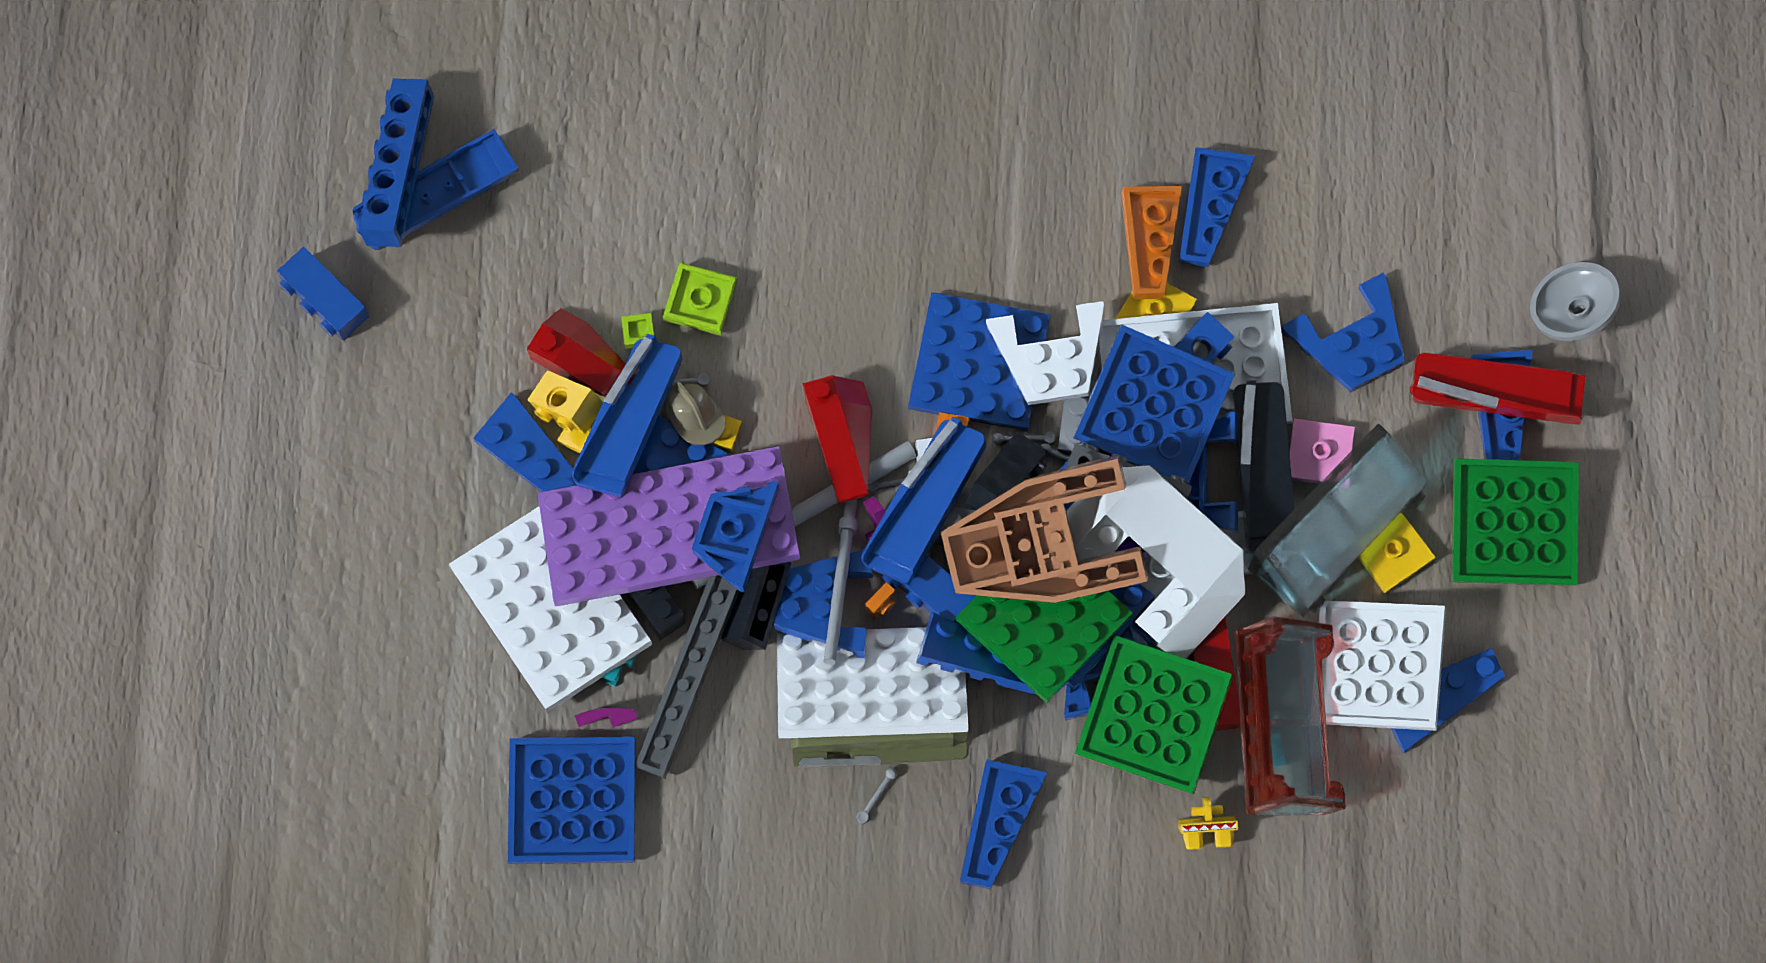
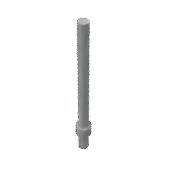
[823,499,858,665]

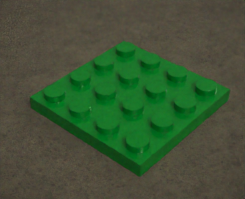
[1452,458,1579,586]
[955,591,1133,703]
[1075,635,1234,794]

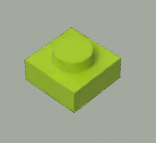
[621,313,654,349]

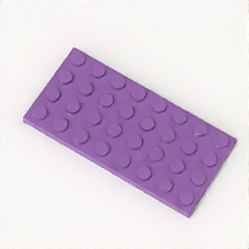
[537,446,800,607]

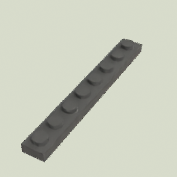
[635,575,740,779]

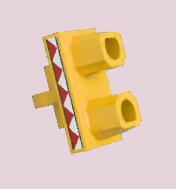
[1178,797,1238,849]

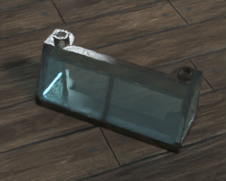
[1247,423,1428,618]

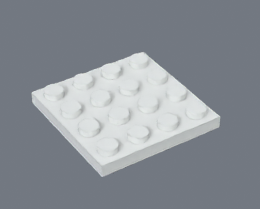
[1310,600,1446,731]

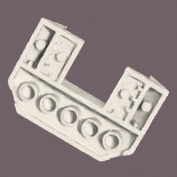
[1066,465,1245,659]

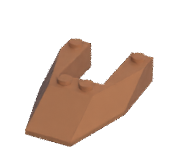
[941,455,1148,603]

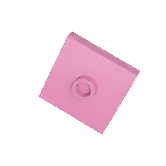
[1289,418,1355,488]

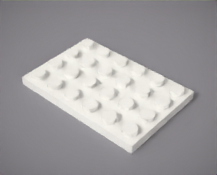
[1098,303,1293,429]
[449,507,652,712]
[777,627,968,739]

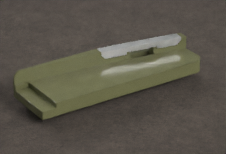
[792,732,967,767]

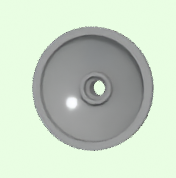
[1530,262,1621,341]

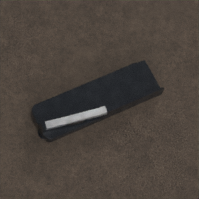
[1233,380,1298,554]

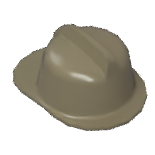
[665,382,726,445]

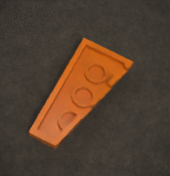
[1121,186,1182,299]

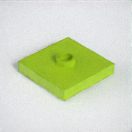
[662,262,738,336]

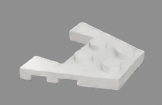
[986,301,1104,405]

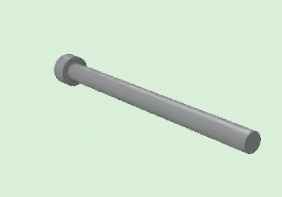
[691,441,917,590]

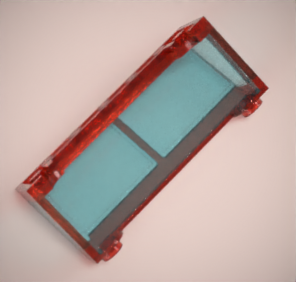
[1234,616,1346,816]

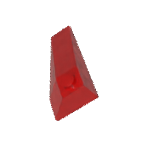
[527,308,636,397]
[803,375,872,504]

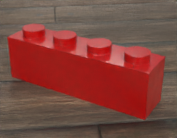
[1186,617,1243,731]

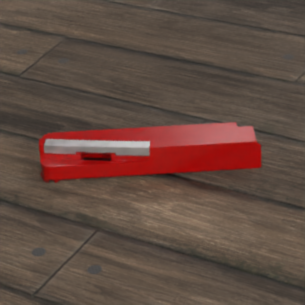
[1410,353,1586,425]

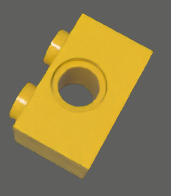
[528,370,603,434]

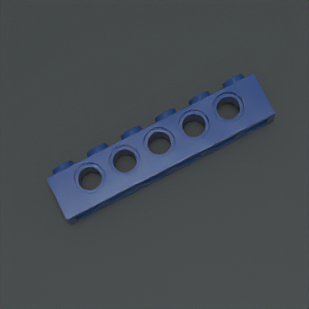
[357,78,434,247]

